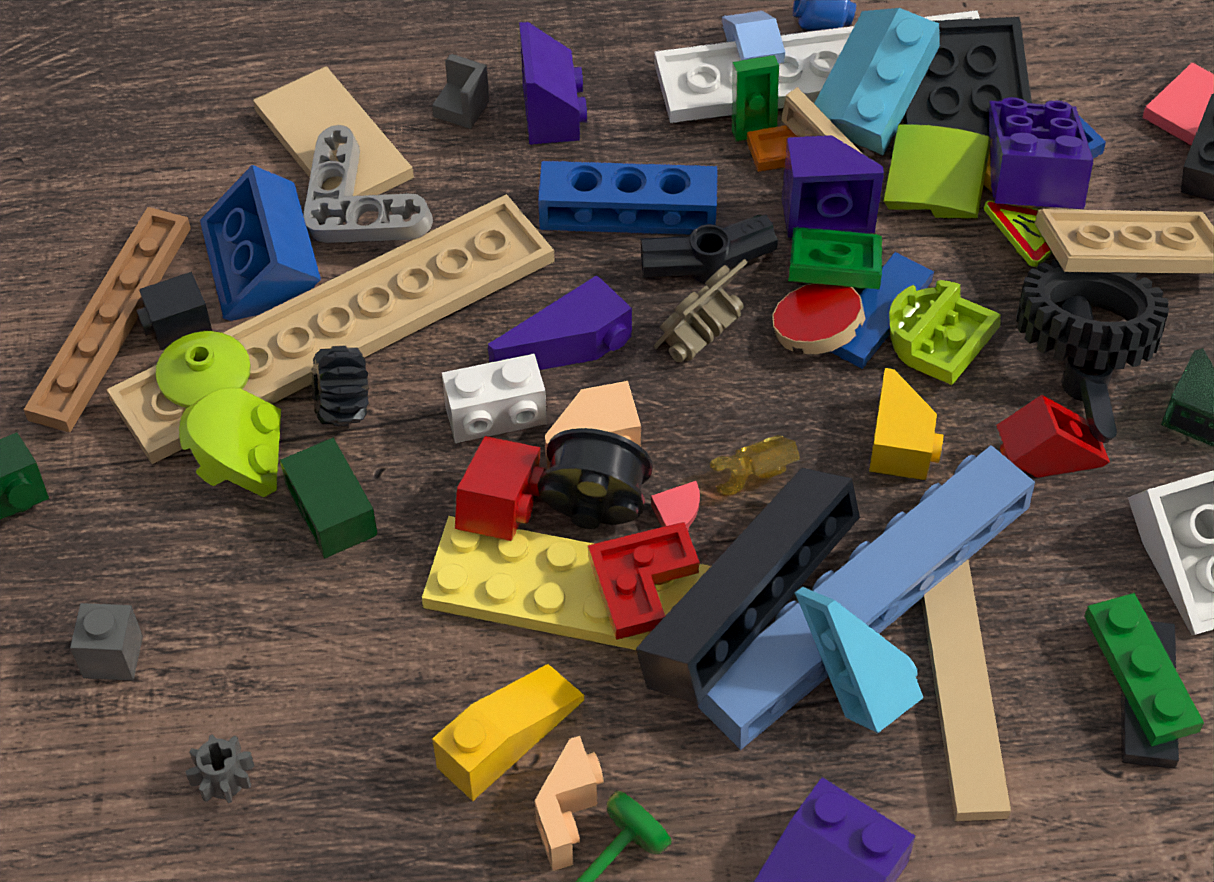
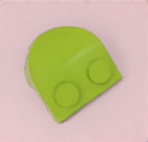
[889,280,1000,385]
[179,387,281,497]

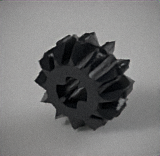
[311,345,369,426]

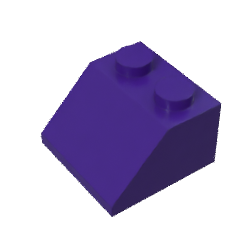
[519,22,587,145]
[782,135,884,237]

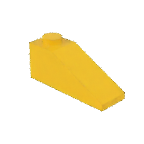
[432,664,585,801]

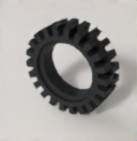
[1016,259,1169,370]

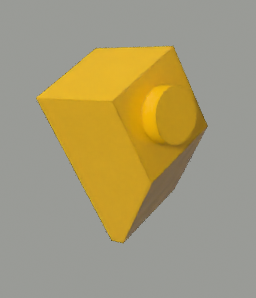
[869,368,944,480]

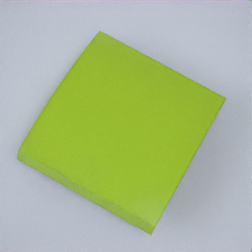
[884,125,991,218]

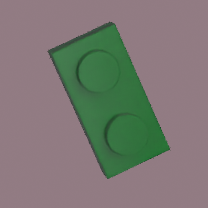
[732,55,779,141]

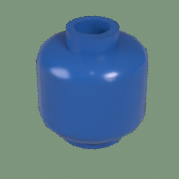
[792,0,856,32]

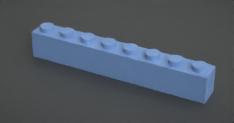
[698,445,1035,750]

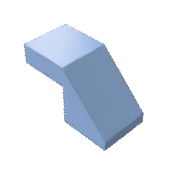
[722,11,785,63]

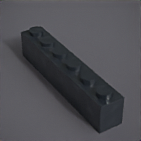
[636,468,860,704]

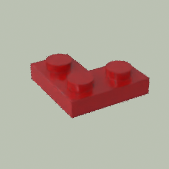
[588,522,700,640]

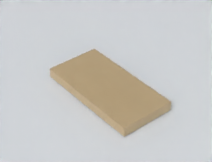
[253,66,414,196]
[1035,209,1214,273]

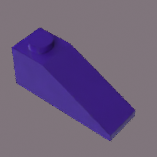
[488,275,632,370]

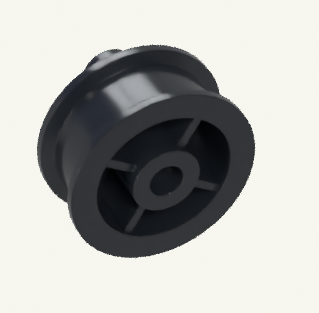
[537,428,653,529]

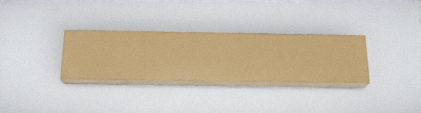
[921,560,1011,821]

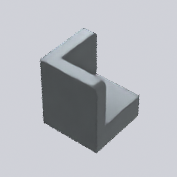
[432,54,489,129]

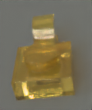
[709,435,800,495]

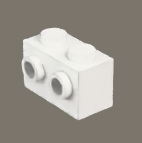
[442,354,547,443]

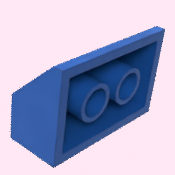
[200,165,321,321]

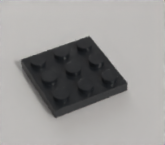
[903,17,1032,137]

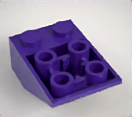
[989,98,1094,209]

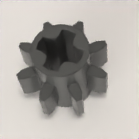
[185,735,255,803]

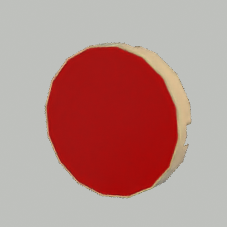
[772,283,865,355]

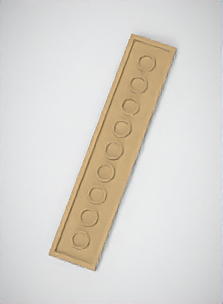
[106,194,554,464]

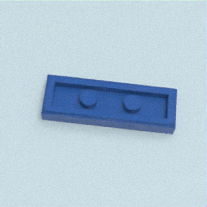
[830,252,934,369]

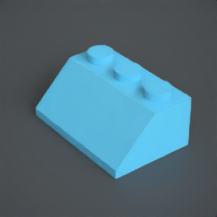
[814,8,940,155]

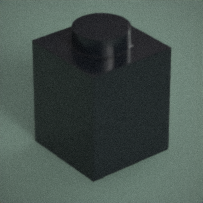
[136,272,213,350]

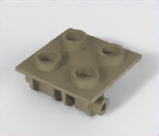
[654,259,748,362]

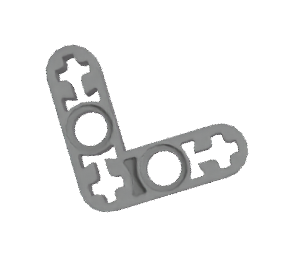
[303,125,433,243]

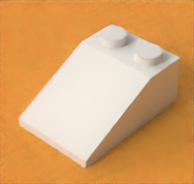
[1128,470,1214,635]

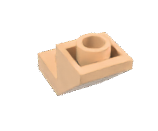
[535,736,604,871]

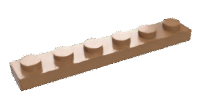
[24,207,191,433]

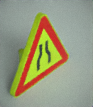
[984,201,1053,267]

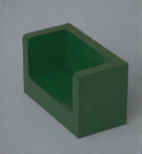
[280,437,378,559]

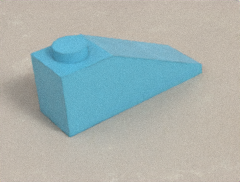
[795,587,923,733]

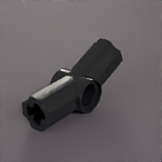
[641,214,778,284]

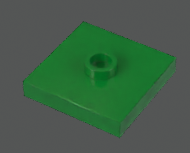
[788,227,882,289]

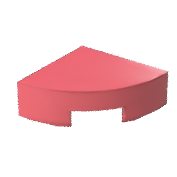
[651,481,700,530]

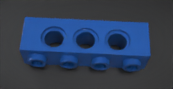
[538,161,717,235]

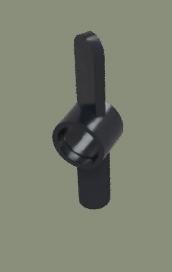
[1061,295,1117,443]

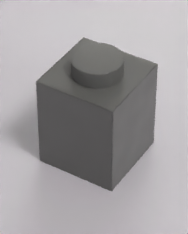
[70,603,143,681]

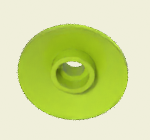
[156,331,251,408]

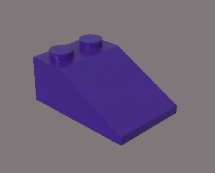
[754,777,915,882]

